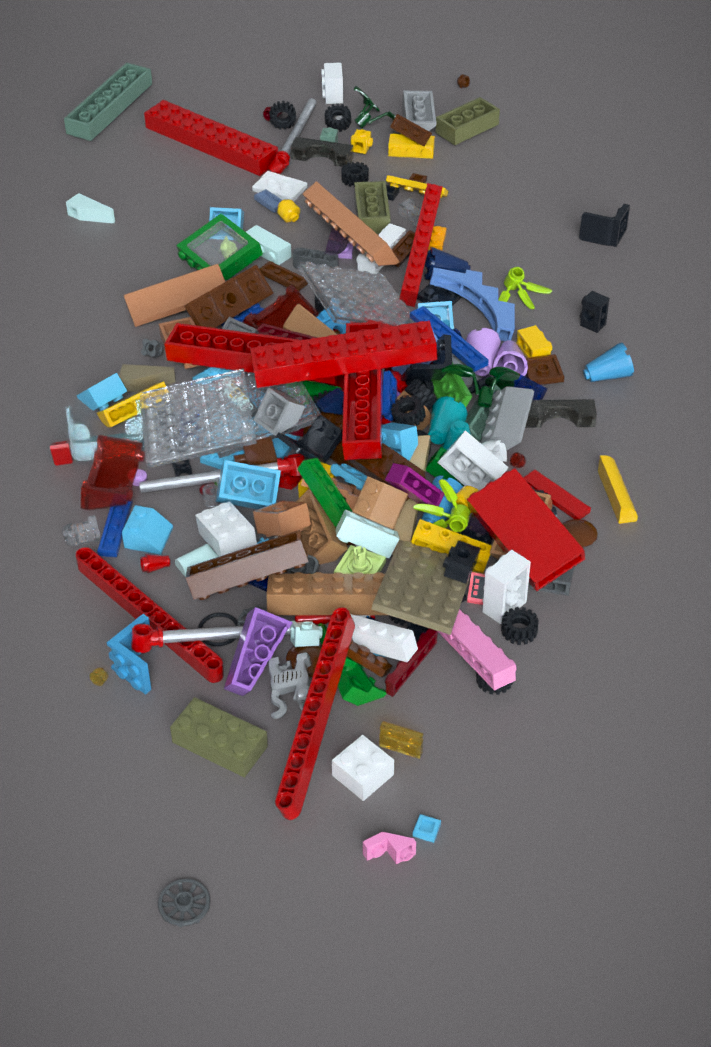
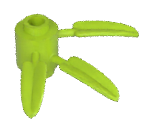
[498,267,552,309]
[413,479,470,532]

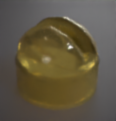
[89,667,108,686]

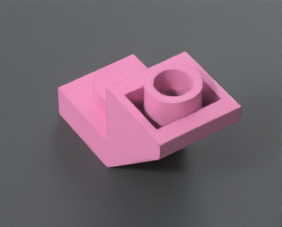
[363,832,416,864]

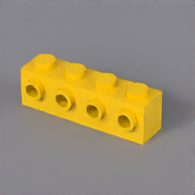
[411,519,492,572]

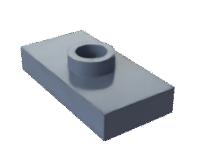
[254,189,282,213]

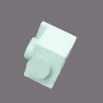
[290,621,322,647]

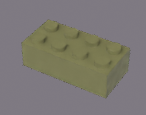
[435,97,500,145]
[354,181,390,234]
[170,697,268,778]

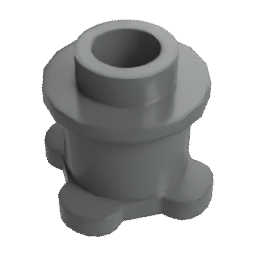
[141,339,163,358]

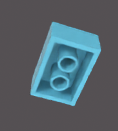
[216,460,281,509]

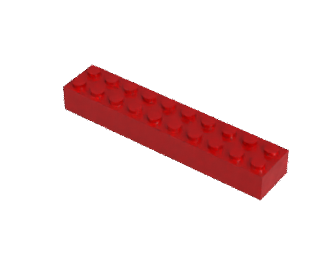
[144,100,278,176]
[250,320,437,388]
[342,321,383,460]
[164,323,339,384]

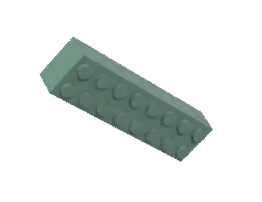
[64,62,152,141]

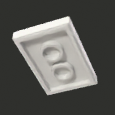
[252,171,307,201]

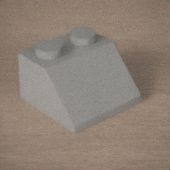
[254,387,305,436]

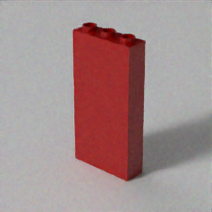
[467,468,585,592]

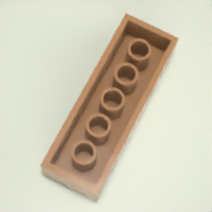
[267,572,387,615]

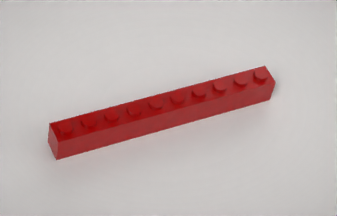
[399,183,443,307]

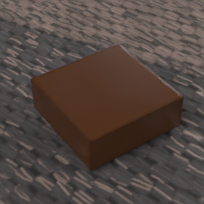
[409,173,427,183]

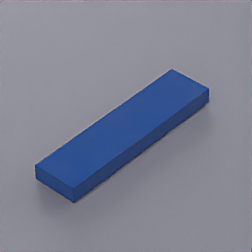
[97,497,133,557]

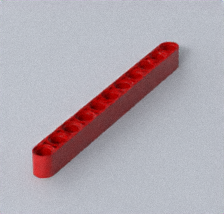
[76,547,224,683]
[275,607,355,820]

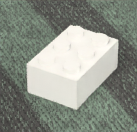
[437,431,508,491]
[195,501,257,556]
[482,550,531,624]

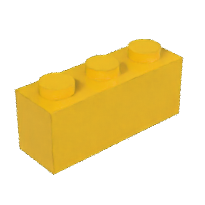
[388,134,435,159]

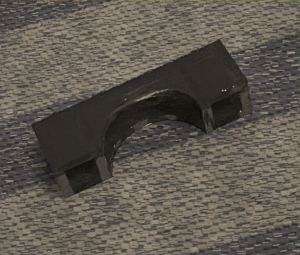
[291,137,354,167]
[525,399,597,428]

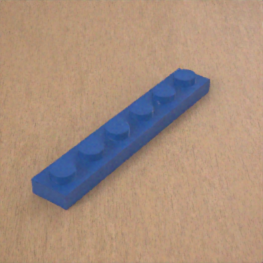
[410,306,489,372]

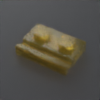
[379,721,424,759]

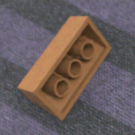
[283,304,338,338]
[296,488,348,565]

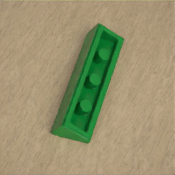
[298,458,353,528]

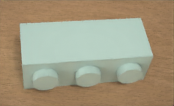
[246,225,291,265]
[335,509,399,558]

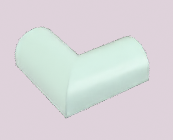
[175,544,219,577]

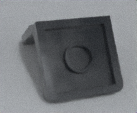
[579,204,630,247]
[401,334,452,382]
[276,415,343,463]

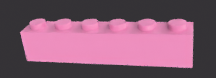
[438,609,516,690]

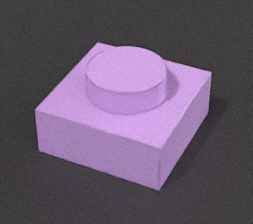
[336,243,354,259]

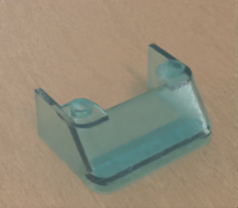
[66,399,145,461]

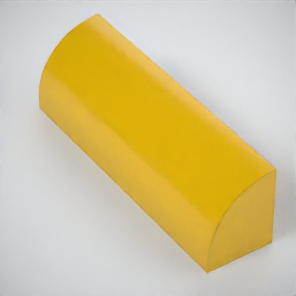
[97,381,171,428]
[598,455,638,524]

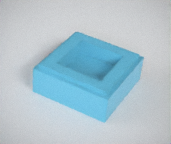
[413,814,441,843]

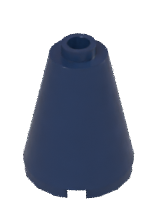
[424,247,471,280]

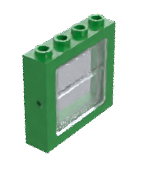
[176,213,263,280]

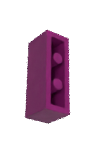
[385,463,445,507]

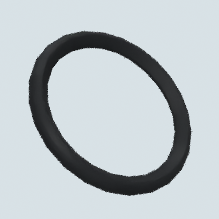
[198,613,238,647]

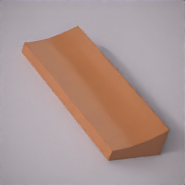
[124,264,225,327]

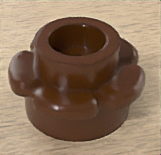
[457,74,470,88]

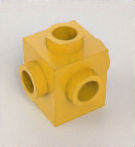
[351,129,373,154]

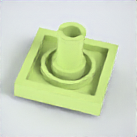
[334,545,386,574]

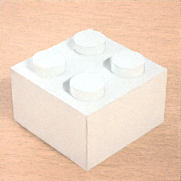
[321,63,343,104]
[332,735,394,801]

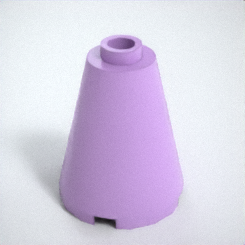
[466,328,501,376]
[493,340,528,381]

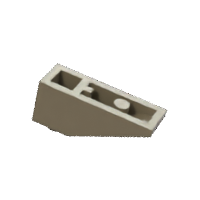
[119,364,176,392]

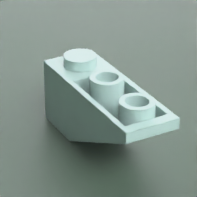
[66,193,115,223]

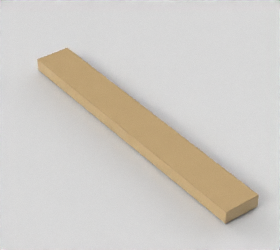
[391,435,431,555]

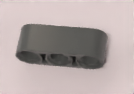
[293,248,339,274]

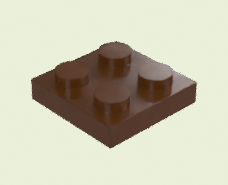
[526,354,564,386]

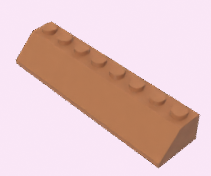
[303,181,399,266]

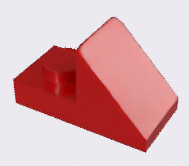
[50,440,73,466]

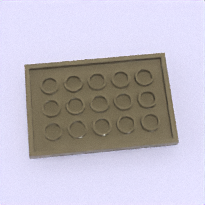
[371,540,471,635]

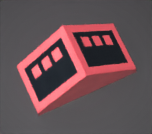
[467,571,485,605]

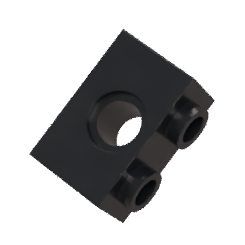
[580,291,610,333]
[443,540,481,584]

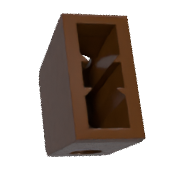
[233,436,277,465]

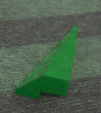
[318,623,387,706]

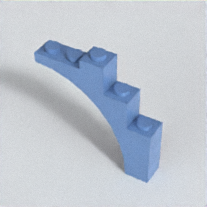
[430,268,515,341]

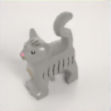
[269,653,311,719]

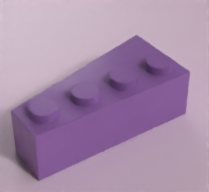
[224,607,293,696]

